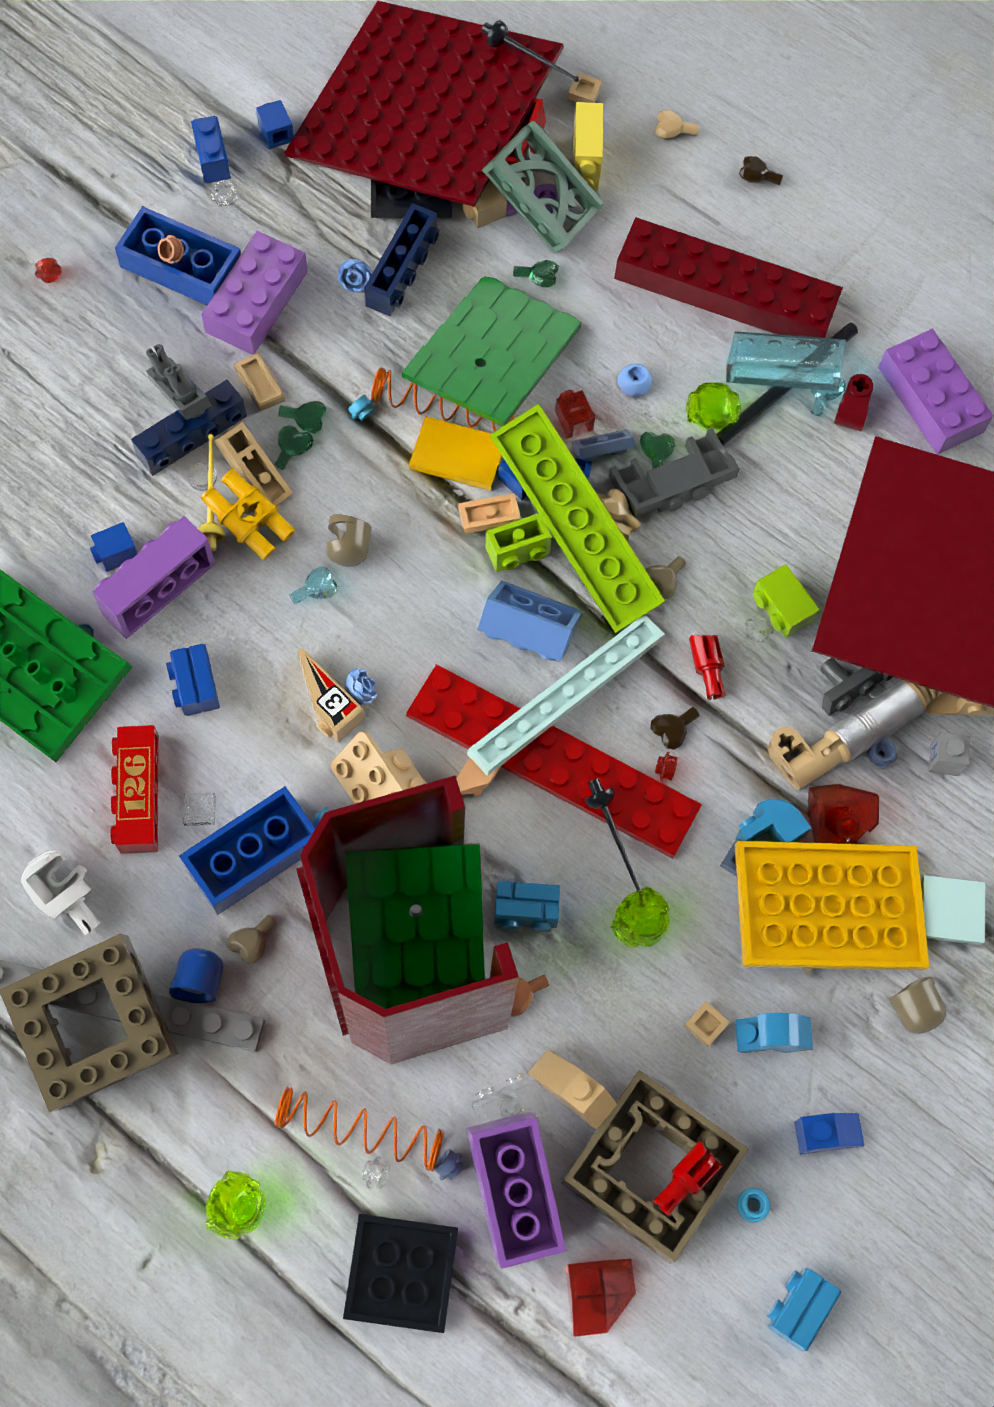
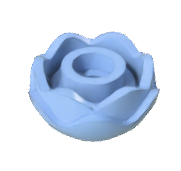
[338,259,372,292]
[617,364,653,397]
[345,668,377,704]

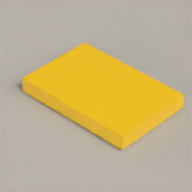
[409,416,502,491]

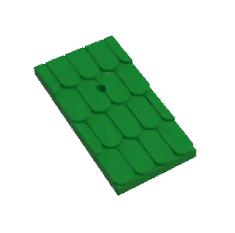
[402,276,582,427]
[0,569,133,762]
[345,843,485,1009]

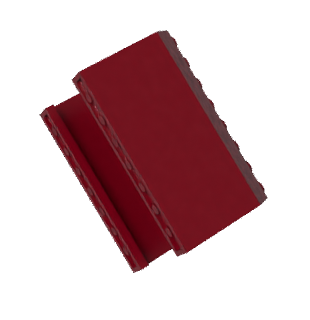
[296,776,519,1064]

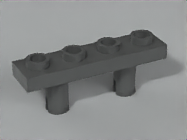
[146,344,212,420]
[820,658,893,716]

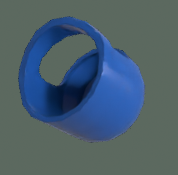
[169,948,223,1003]

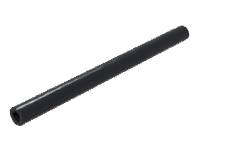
[716,322,858,446]

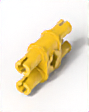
[201,468,296,561]

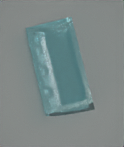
[726,331,846,391]

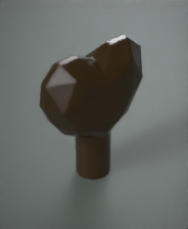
[739,156,783,185]
[650,707,700,750]

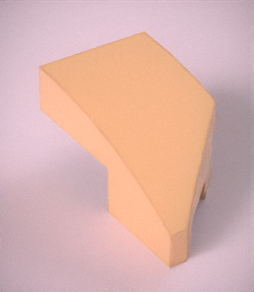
[456,757,501,797]

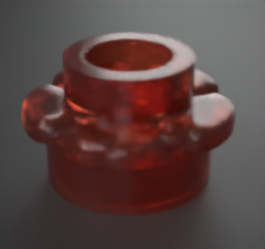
[35,258,62,283]
[655,752,678,781]

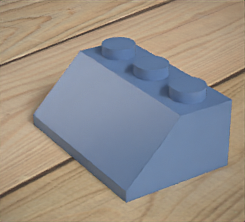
[477,580,583,662]

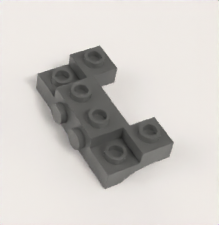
[609,428,740,518]

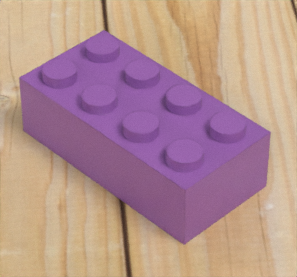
[201,231,308,355]
[878,328,994,455]
[93,516,215,639]
[466,1112,566,1269]

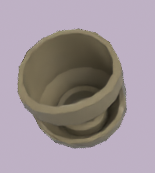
[326,514,372,567]
[889,977,946,1034]

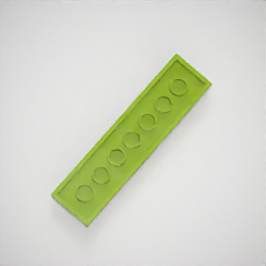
[489,403,665,634]

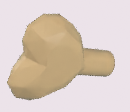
[655,110,699,139]
[601,489,641,532]

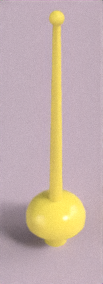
[198,434,225,552]

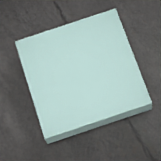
[921,875,986,945]

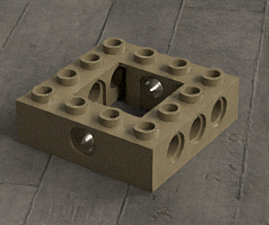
[0,934,179,1112]
[561,1070,749,1264]

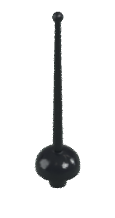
[482,20,579,82]
[584,778,646,903]

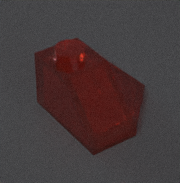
[808,784,879,844]
[565,1259,636,1337]

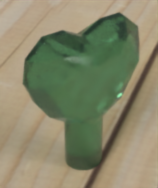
[513,260,559,288]
[278,400,327,434]
[274,425,314,470]
[639,432,676,469]

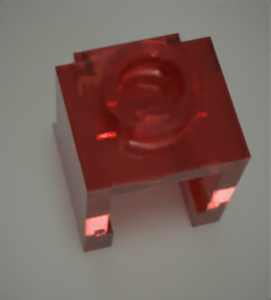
[555,390,596,439]

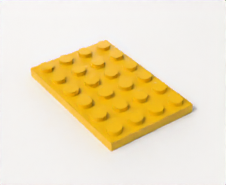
[735,841,930,970]

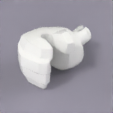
[21,850,101,936]

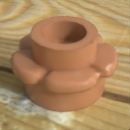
[158,235,184,264]

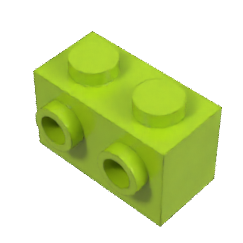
[485,513,552,572]
[752,564,820,638]

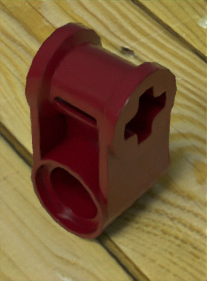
[834,374,873,431]

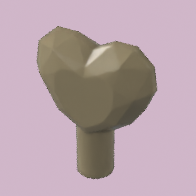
[645,556,686,599]
[227,915,277,964]

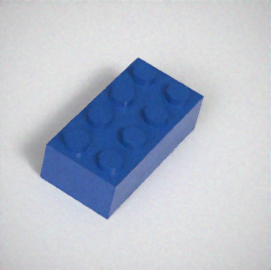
[115,206,241,305]
[179,786,316,915]

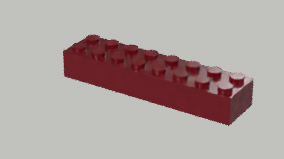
[614,217,843,349]

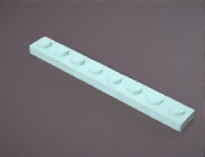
[467,615,665,776]

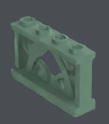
[482,121,604,253]

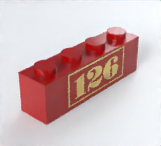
[110,725,159,854]

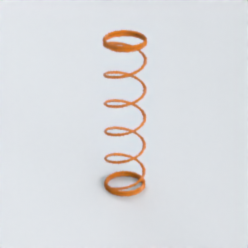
[371,367,515,432]
[275,1086,444,1172]

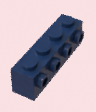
[364,203,440,316]
[131,379,247,476]

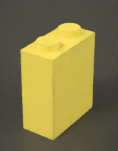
[572,102,603,191]

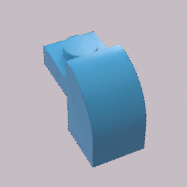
[735,799,812,843]
[736,1013,813,1053]

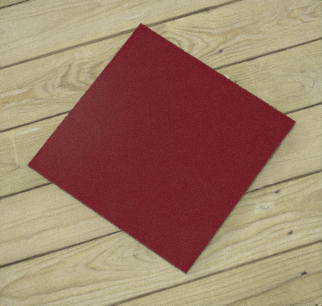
[284,1,564,207]
[811,436,994,708]

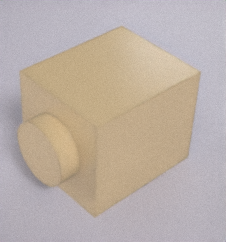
[463,181,507,228]

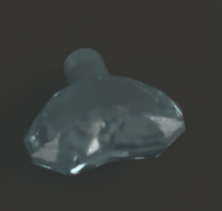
[810,372,846,416]
[289,566,339,605]

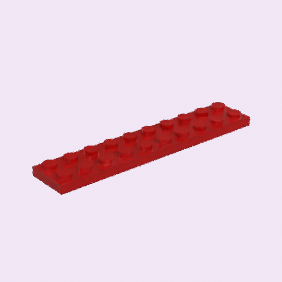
[406,664,702,859]

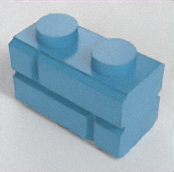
[494,881,560,932]
[767,1268,842,1351]

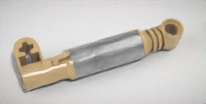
[768,680,943,791]

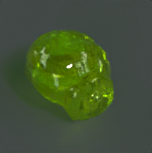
[686,382,741,430]
[610,886,671,948]
[205,1170,266,1240]

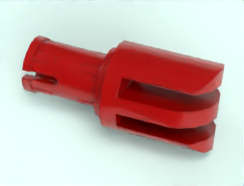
[689,635,726,700]
[653,1141,723,1216]

